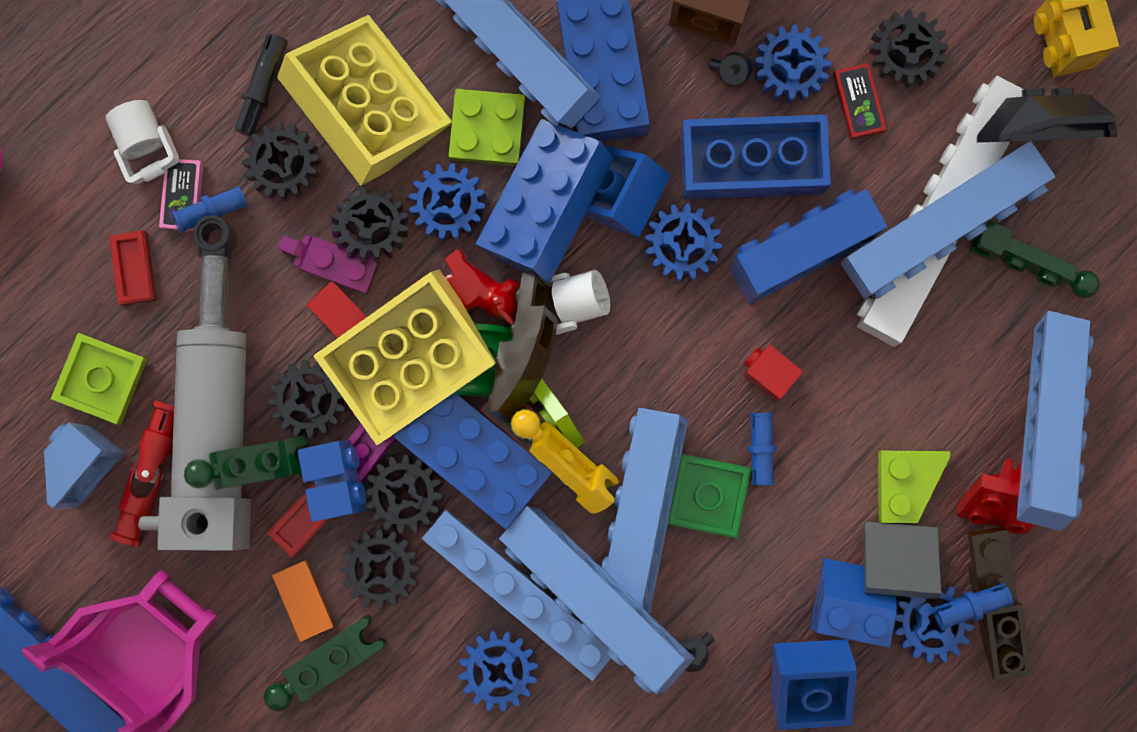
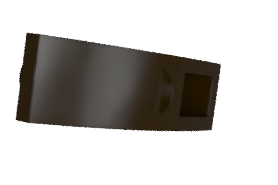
[489,273,558,423]
[968,527,1031,681]

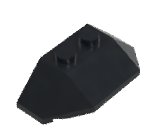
[977,88,1117,143]

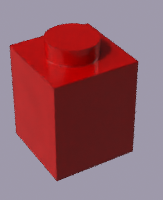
[743,344,803,402]

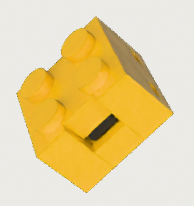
[1034,0,1119,78]

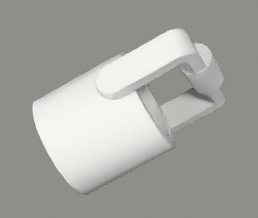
[105,100,179,184]
[544,270,610,335]

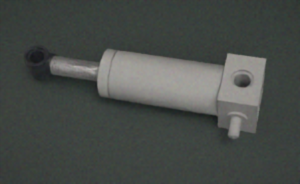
[139,215,251,550]

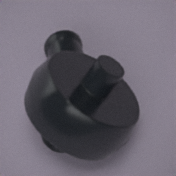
[709,52,753,85]
[679,632,714,672]

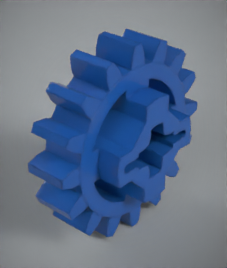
[753,24,832,103]
[409,163,486,242]
[644,204,722,282]
[893,586,974,663]
[459,630,538,711]

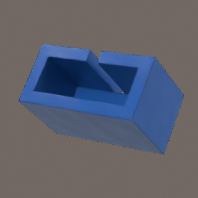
[297,440,366,522]

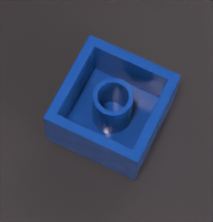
[771,639,857,730]

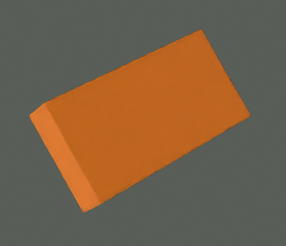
[272,560,335,642]

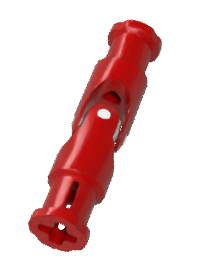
[108,400,174,547]

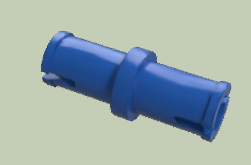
[171,186,247,233]
[748,413,777,485]
[933,582,1013,630]

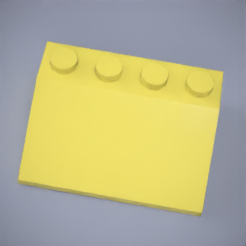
[277,15,452,186]
[313,269,496,445]

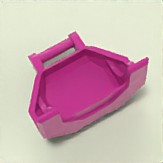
[22,570,218,732]

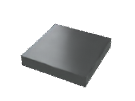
[863,522,941,599]

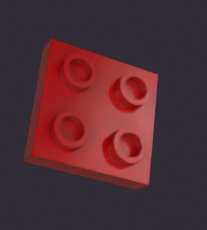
[957,458,1035,534]

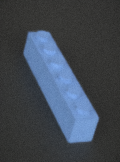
[436,0,601,128]
[840,141,1055,299]
[1017,311,1093,531]
[601,408,688,614]
[499,506,695,694]
[422,510,611,681]

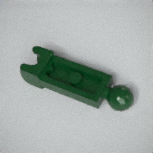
[969,221,1100,298]
[184,437,307,490]
[264,615,388,711]

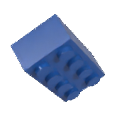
[557,0,650,142]
[680,115,831,200]
[476,119,614,283]
[730,189,887,305]
[393,394,553,529]

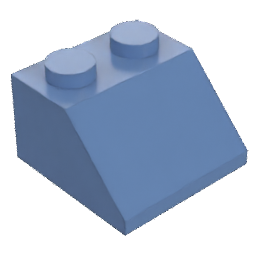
[44,422,125,508]

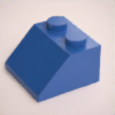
[585,146,671,237]
[810,558,897,648]

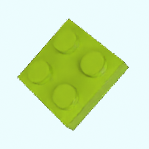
[448,89,525,166]
[51,333,148,425]

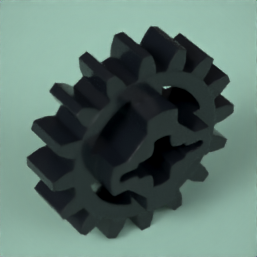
[869,9,949,88]
[242,122,321,201]
[331,187,408,264]
[268,360,347,438]
[365,455,444,533]
[340,529,421,609]

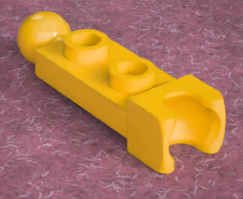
[511,410,619,514]

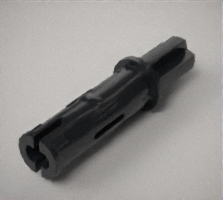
[235,33,288,137]

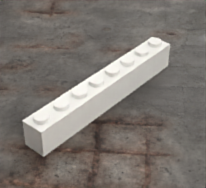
[856,76,1024,347]

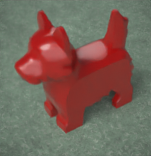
[404,249,521,326]

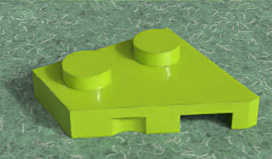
[530,378,585,448]
[878,450,950,523]

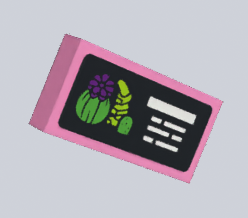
[159,159,204,232]

